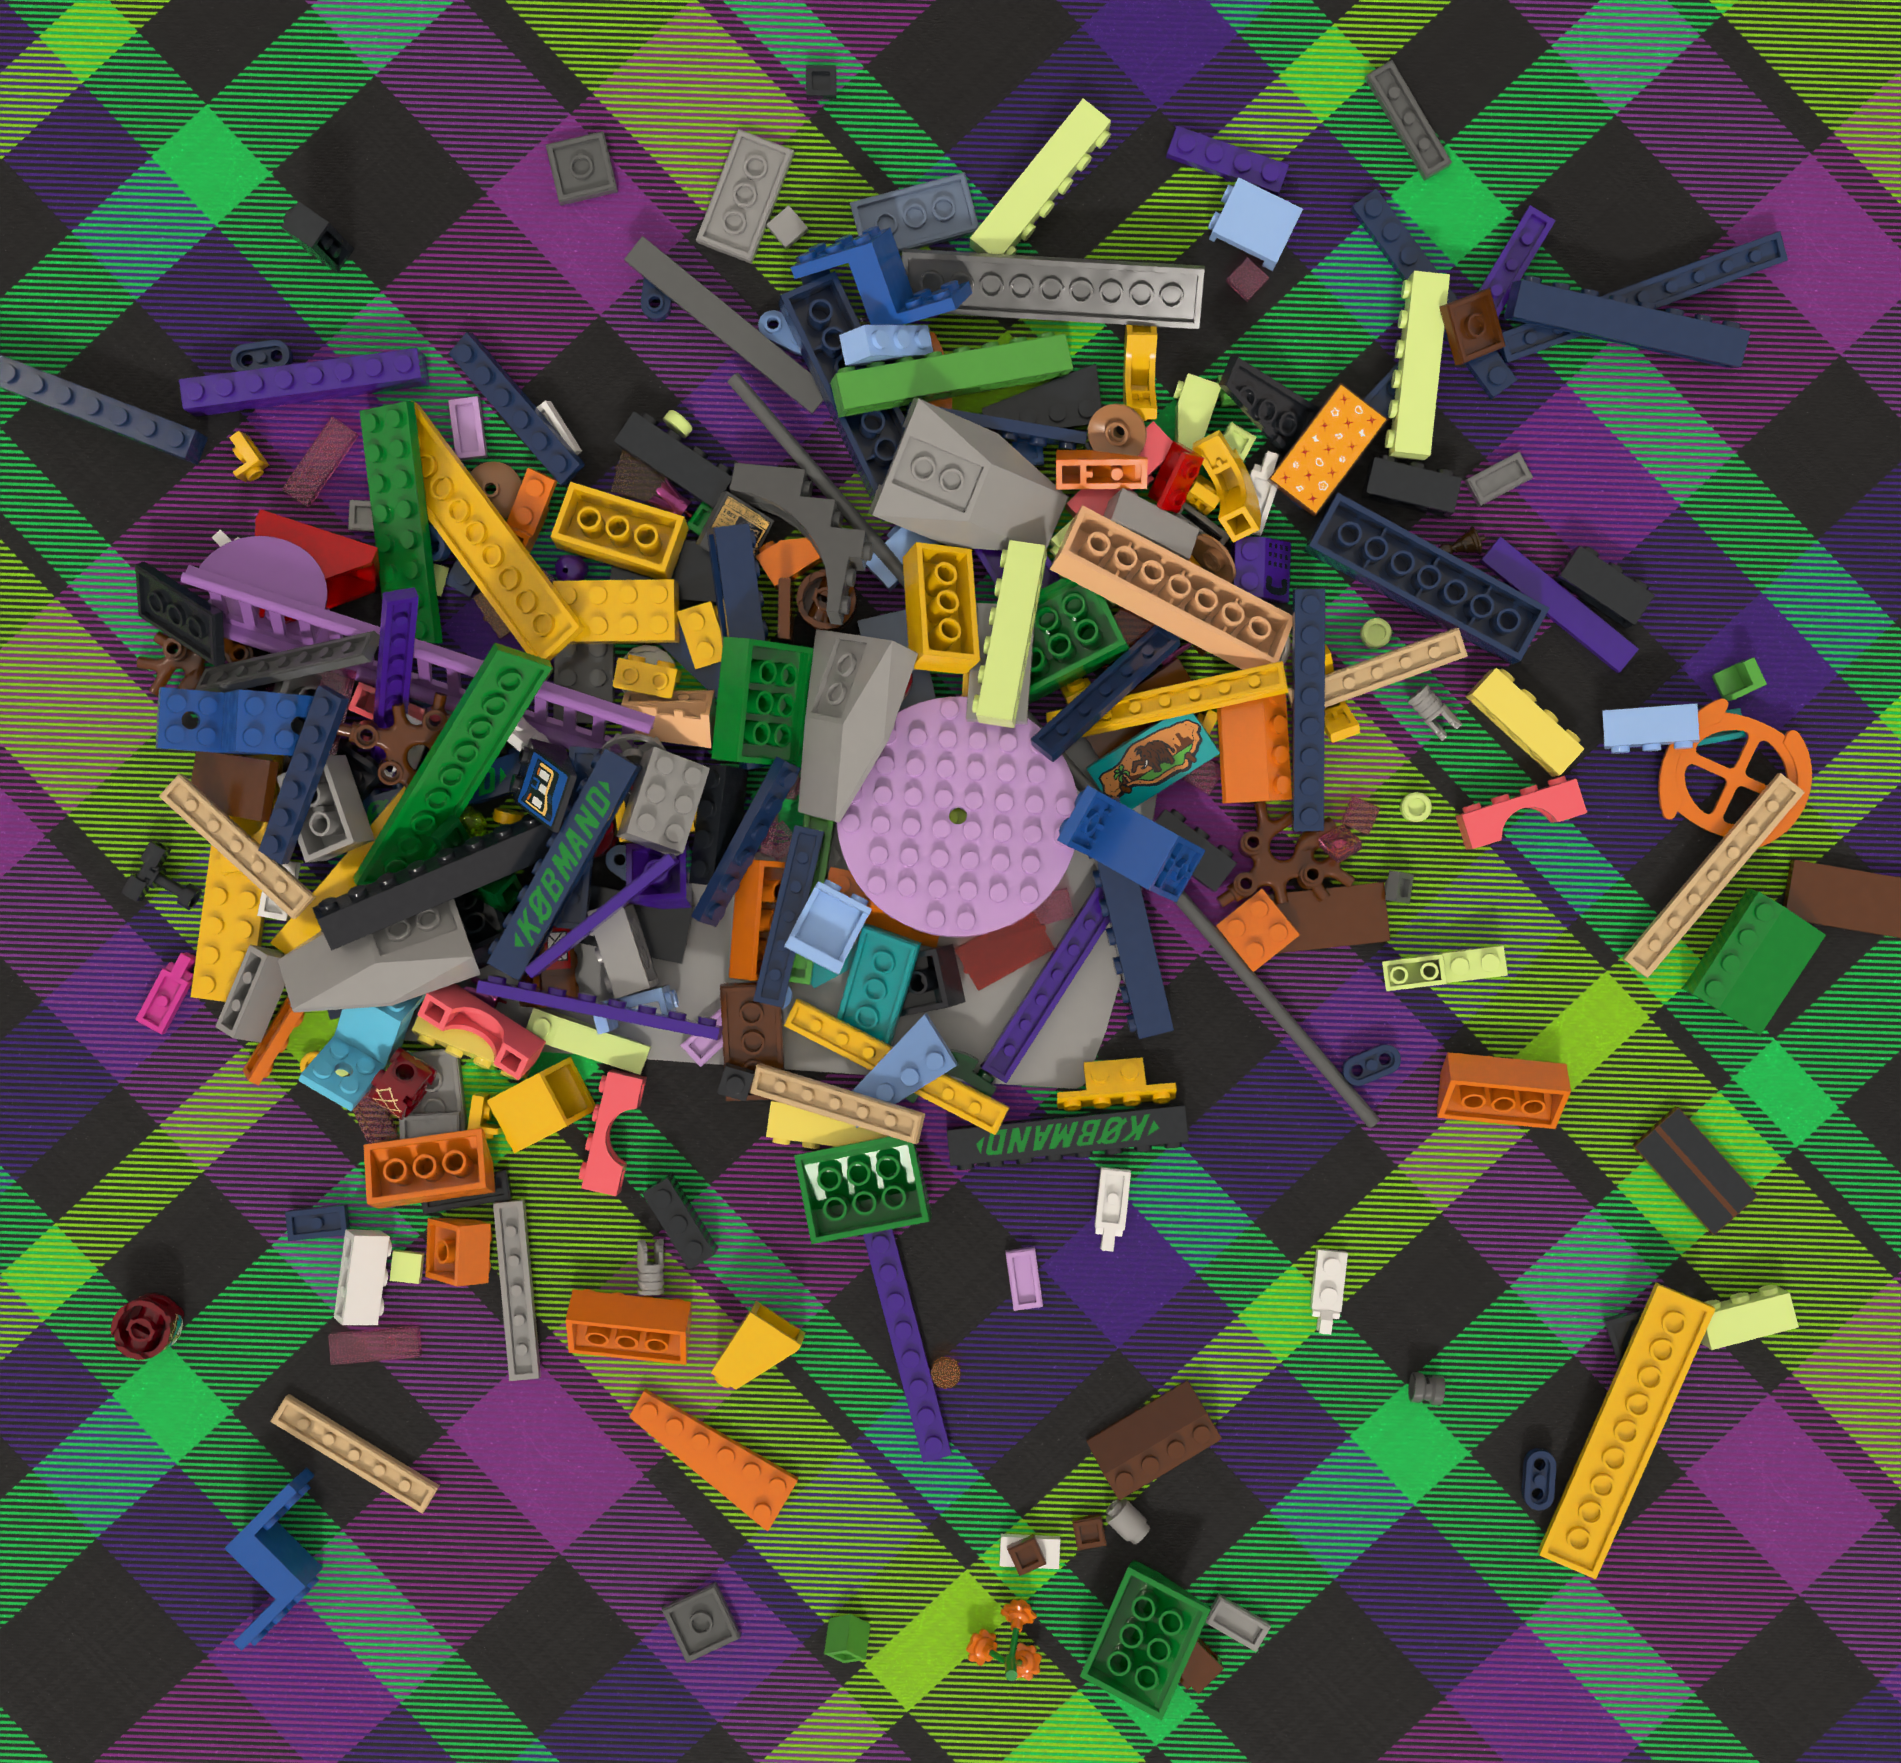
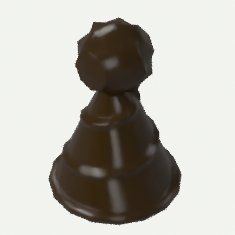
[1439,526,1486,555]

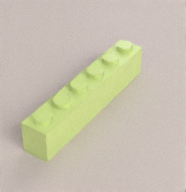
[970,98,1111,255]
[1385,271,1450,461]
[972,540,1047,728]

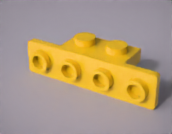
[1057,1057,1177,1111]

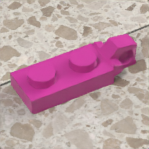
[136,952,196,1034]

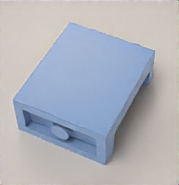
[1208,177,1303,271]
[784,879,872,974]
[593,985,679,1034]

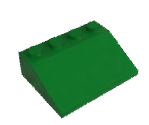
[1029,577,1130,704]
[711,637,814,768]
[1682,888,1826,1035]
[794,1136,932,1244]
[1080,1559,1211,1721]

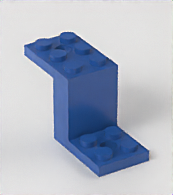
[790,226,973,325]
[156,687,330,756]
[1057,785,1206,903]
[224,1467,323,1651]

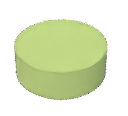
[663,410,693,438]
[1360,618,1392,649]
[1400,792,1432,822]

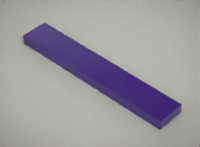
[1480,537,1639,673]
[525,853,680,978]

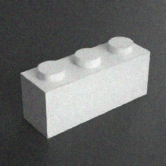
[334,1229,392,1325]

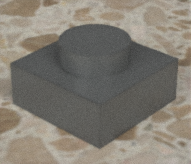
[1385,870,1414,904]

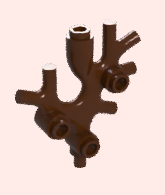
[137,631,261,713]
[337,692,451,789]
[1216,802,1355,908]

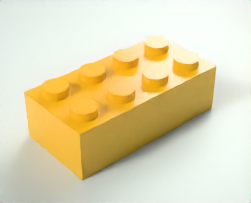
[550,482,689,579]
[902,542,980,674]
[553,579,680,644]

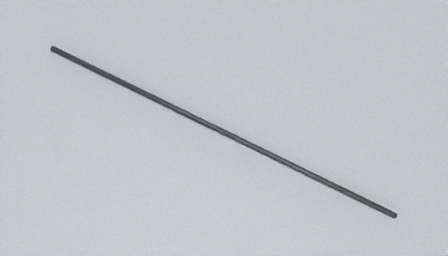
[727,373,1380,1128]

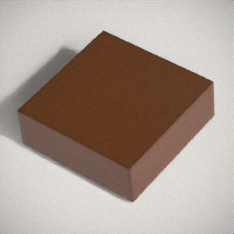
[1072,1513,1107,1551]
[1007,1534,1047,1576]

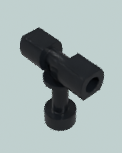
[121,841,202,910]

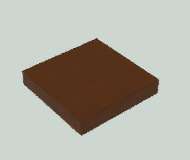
[1439,288,1506,366]
[778,578,795,645]

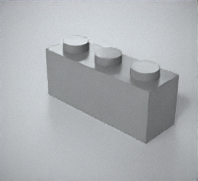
[1104,488,1200,560]
[215,945,285,1043]

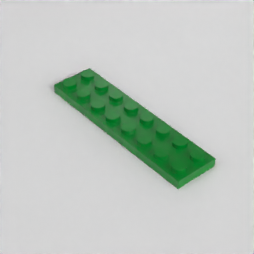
[360,401,443,644]

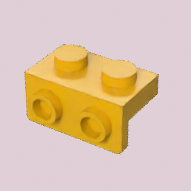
[677,600,723,669]
[613,654,682,699]

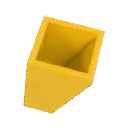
[487,1057,596,1153]
[711,1301,805,1390]

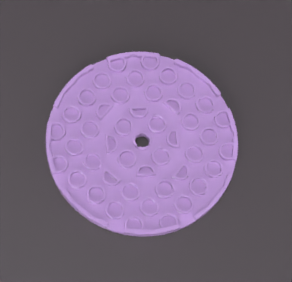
[837,697,1078,937]

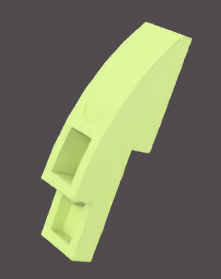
[1382,945,1508,991]

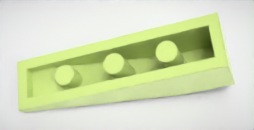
[1173,373,1221,451]
[526,1007,651,1075]

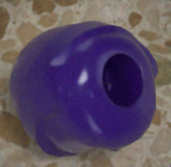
[555,555,589,581]

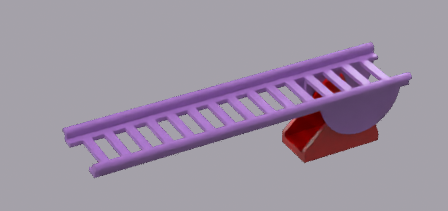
[181,509,655,753]

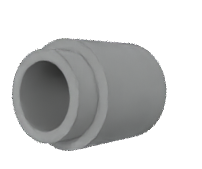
[1106,1499,1150,1544]

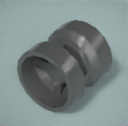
[1408,1372,1445,1406]

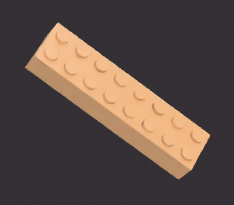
[1050,505,1293,670]

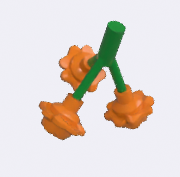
[966,1599,1042,1681]

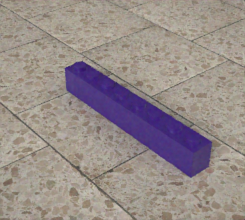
[179,348,430,417]

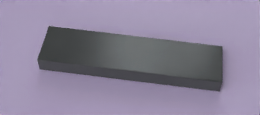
[1365,60,1452,181]

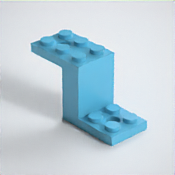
[299,994,426,1111]

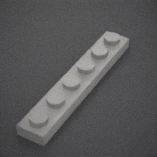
[493,1199,541,1381]

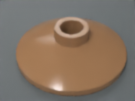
[1088,403,1147,456]
[470,462,522,519]
[1192,534,1236,584]

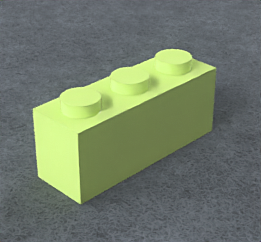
[1701,1285,1799,1350]

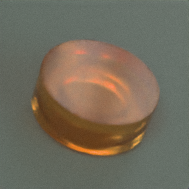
[931,1357,961,1389]

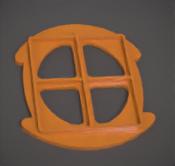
[1658,698,1812,848]

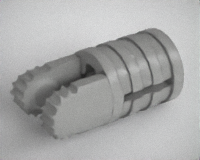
[1407,684,1463,741]
[637,1239,664,1295]

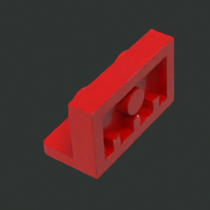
[1148,441,1205,513]

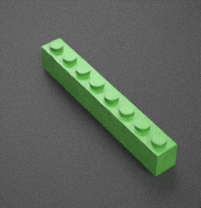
[830,332,1073,417]

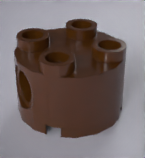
[796,569,858,632]

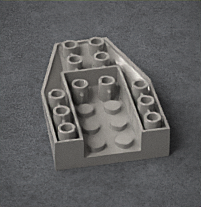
[868,398,1068,550]
[798,629,918,823]
[278,899,481,1012]

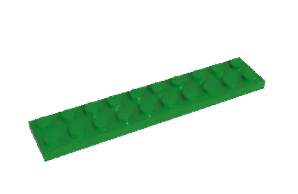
[353,643,553,885]

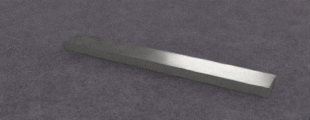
[624,236,824,415]
[195,631,380,693]

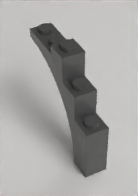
[730,463,873,625]

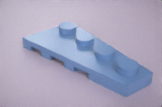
[852,1013,959,1128]

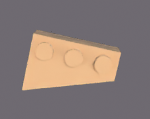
[621,690,716,748]

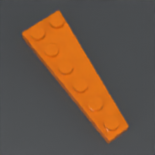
[629,1389,798,1531]

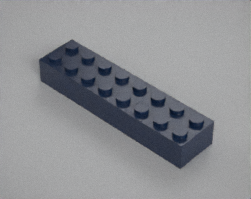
[779,271,905,522]
[1303,493,1550,665]

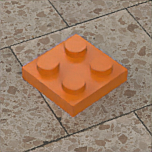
[1216,888,1301,972]

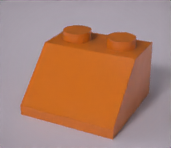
[425,1217,492,1287]

